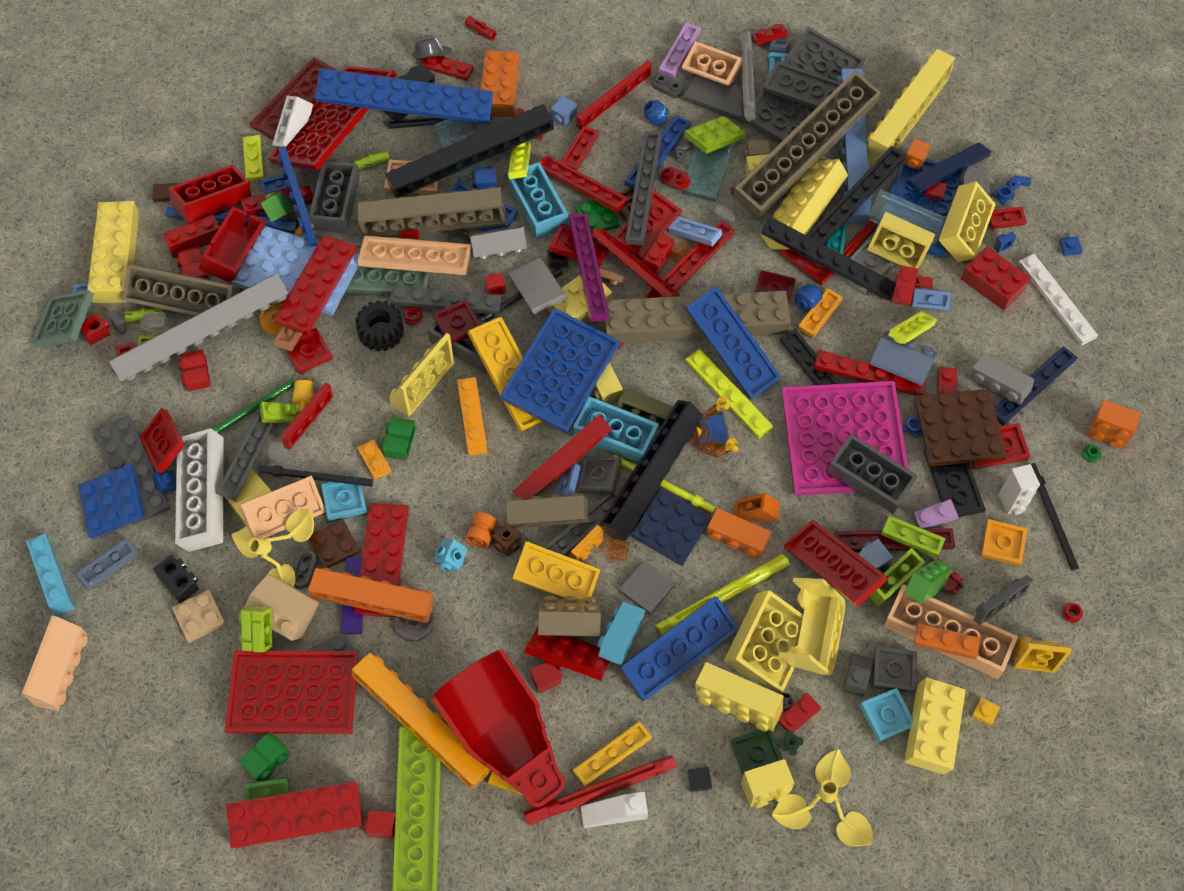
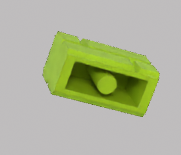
[239,606,272,652]

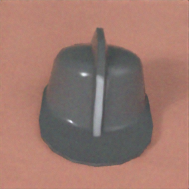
[412,35,452,58]

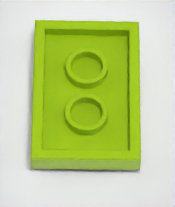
[684,116,746,154]

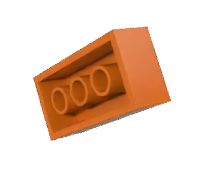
[481,50,520,117]

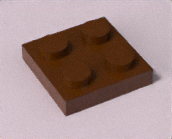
[309,519,361,568]

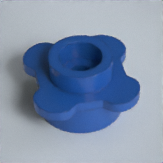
[993,185,1015,204]
[902,417,920,437]

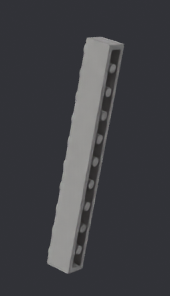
[109,272,289,382]

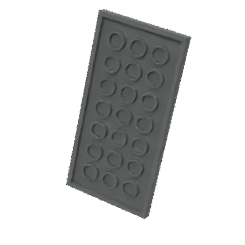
[742,27,866,143]

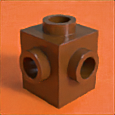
[492,523,521,557]

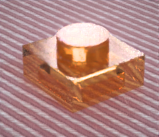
[670,239,689,263]

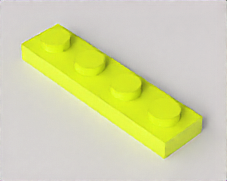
[508,140,531,179]
[888,311,937,344]

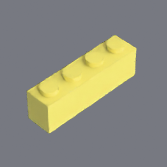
[593,362,623,403]

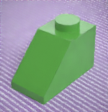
[261,192,295,222]

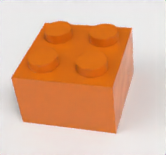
[1087,400,1141,449]

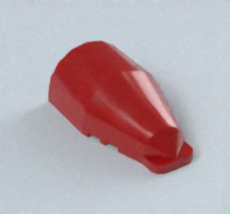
[430,649,565,807]

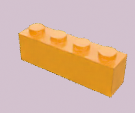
[457,377,488,456]

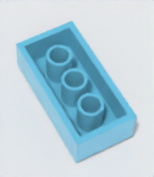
[507,162,569,239]
[573,396,659,463]

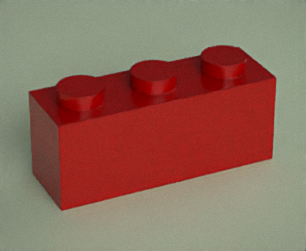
[162,214,219,258]

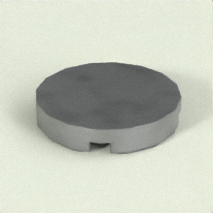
[960,167,990,196]
[394,612,434,642]

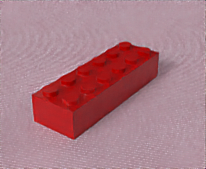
[226,782,364,849]

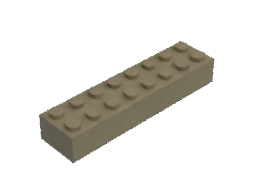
[358,187,506,237]

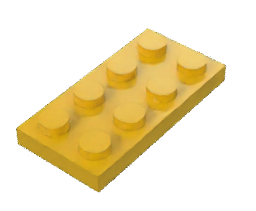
[512,541,601,599]

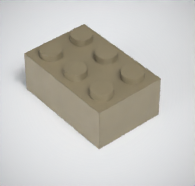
[538,596,601,636]

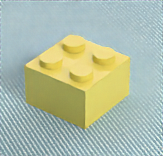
[741,759,794,808]

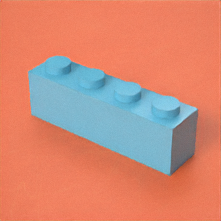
[26,533,75,616]

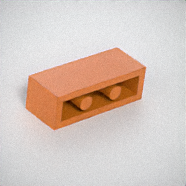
[706,508,771,558]

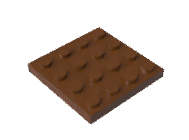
[914,389,1007,466]

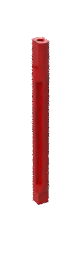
[523,755,677,826]

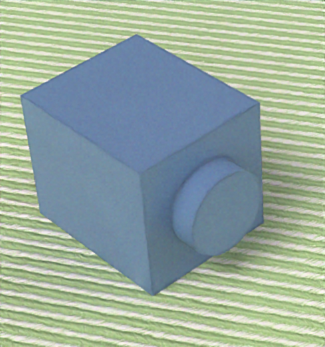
[551,96,577,127]

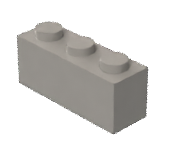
[469,225,527,260]
[971,353,1034,405]

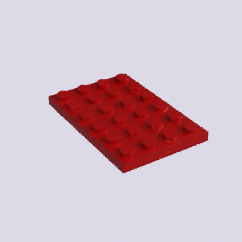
[225,651,359,734]

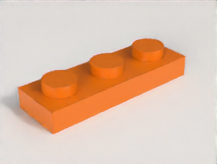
[914,623,980,660]

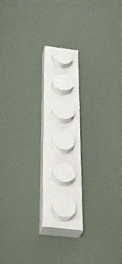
[1018,254,1098,346]

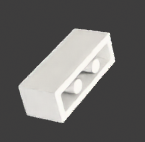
[998,464,1040,515]

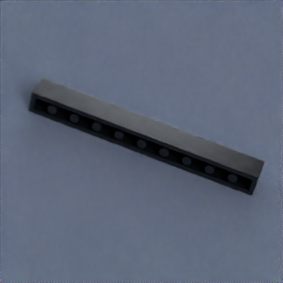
[385,104,554,198]

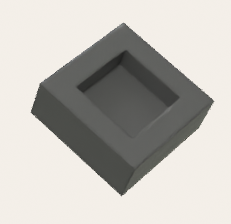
[108,310,127,335]

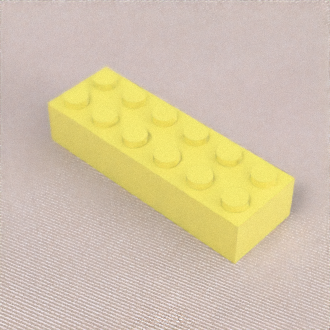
[761,159,848,249]
[88,201,139,304]

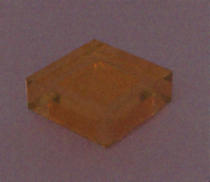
[607,539,630,562]

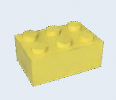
[867,212,935,269]
[547,275,612,323]

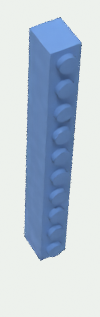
[837,69,871,224]

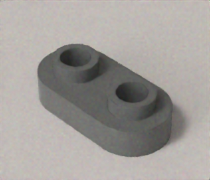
[652,74,683,98]
[293,549,317,589]

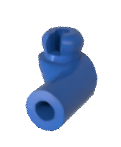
[1007,176,1031,191]

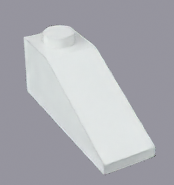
[272,96,313,147]
[581,792,648,828]

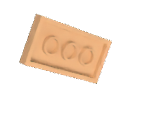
[239,476,326,539]

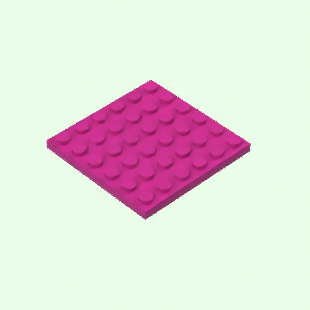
[781,381,909,496]

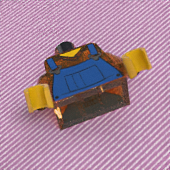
[686,396,739,457]

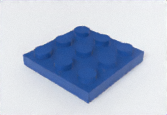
[78,464,145,538]

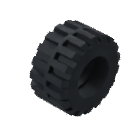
[355,300,404,351]

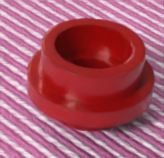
[404,307,422,325]
[1062,603,1083,623]

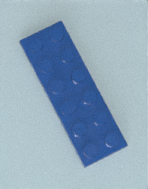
[277,145,317,247]
[685,286,782,400]
[619,596,739,701]

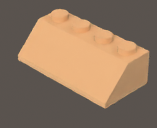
[22,615,88,711]

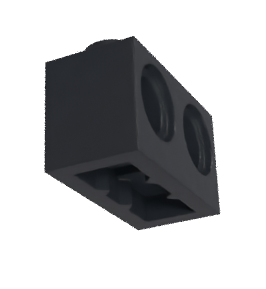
[153,555,199,604]

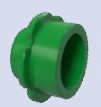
[1082,445,1102,462]

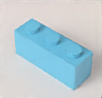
[598,601,646,665]

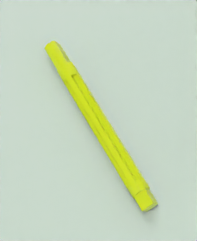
[655,554,790,635]

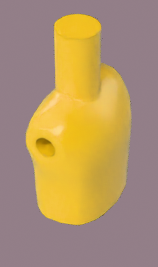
[292,380,314,412]

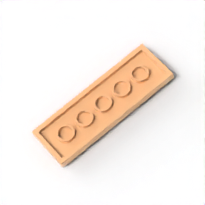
[358,236,472,275]

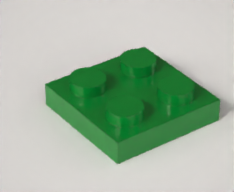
[575,200,620,234]

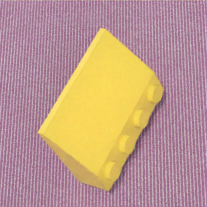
[389,333,454,417]
[723,590,803,692]

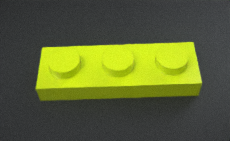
[243,135,264,181]

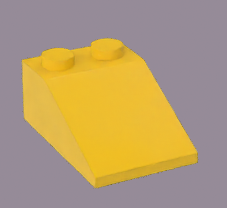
[1014,637,1072,673]

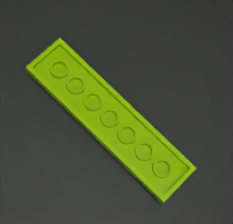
[392,727,441,891]

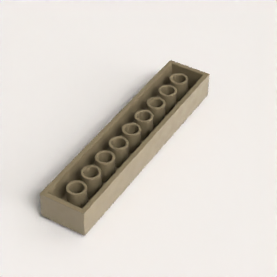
[733,70,882,219]
[603,291,791,343]

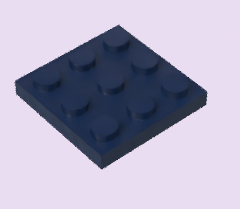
[631,488,712,566]

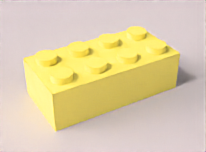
[939,181,995,262]
[695,662,783,732]
[904,677,966,775]

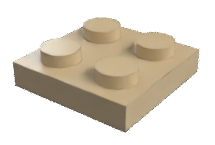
[172,590,226,643]

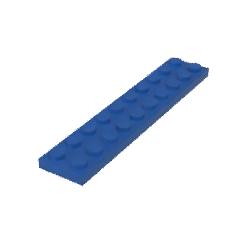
[315,68,493,125]

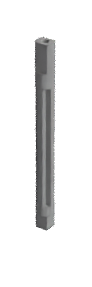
[740,31,756,122]

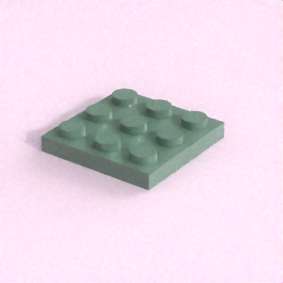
[32,290,94,347]

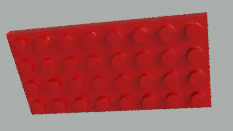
[268,66,397,170]

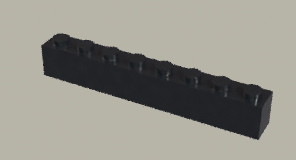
[599,400,703,541]

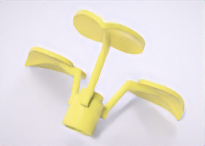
[231,508,314,587]
[772,749,873,847]

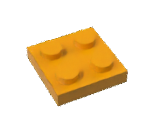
[981,519,1028,567]

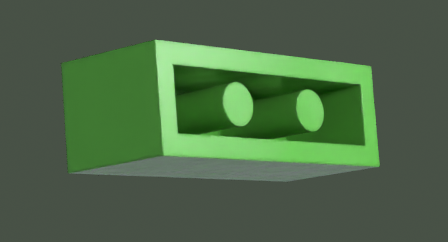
[904,560,953,603]

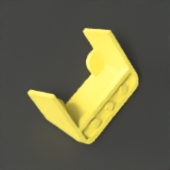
[779,578,845,675]

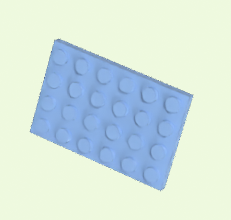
[231,226,359,316]

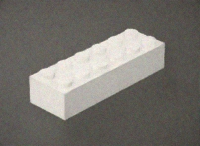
[175,428,224,552]

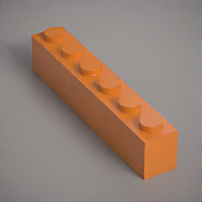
[308,568,434,623]

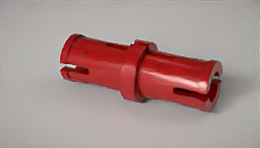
[465,16,497,41]

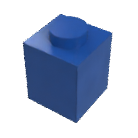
[472,168,498,190]

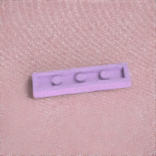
[659,23,701,79]

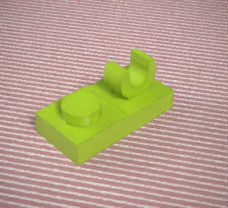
[259,402,300,424]

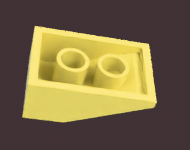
[224,469,272,527]

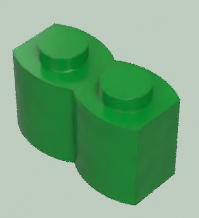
[381,417,416,460]
[239,733,290,781]

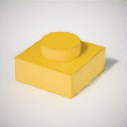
[972,697,1000,726]

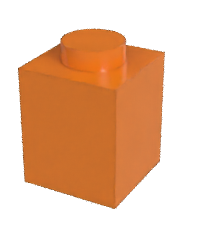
[904,139,931,171]

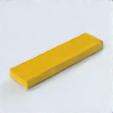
[572,721,652,788]

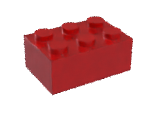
[961,246,1031,311]

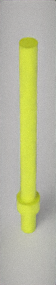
[613,454,716,514]

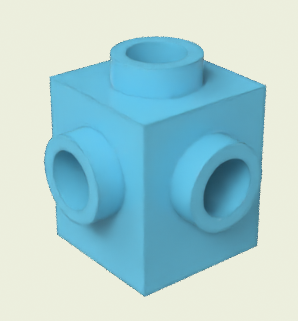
[433,539,468,572]

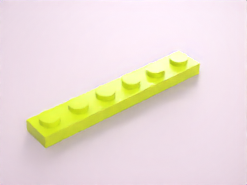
[685,349,773,439]

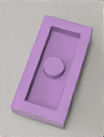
[914,499,958,529]

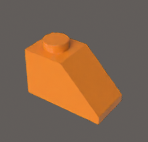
[733,493,780,523]

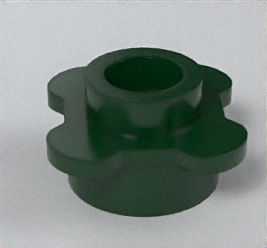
[778,730,804,755]

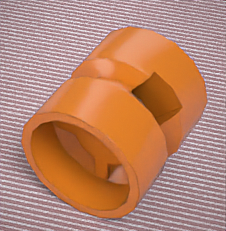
[465,512,498,549]

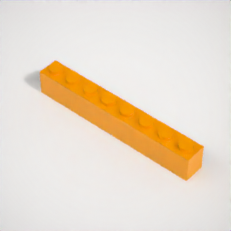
[352,653,490,791]

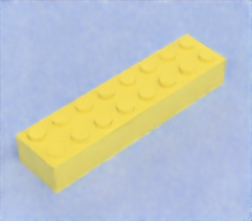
[867,49,955,164]

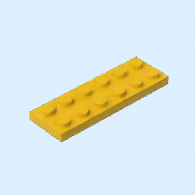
[467,317,543,432]

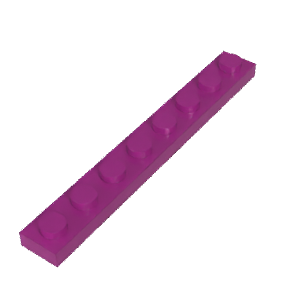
[569,213,609,321]

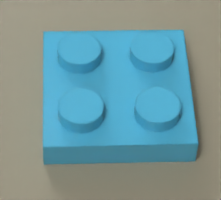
[321,475,367,521]
[859,688,912,743]

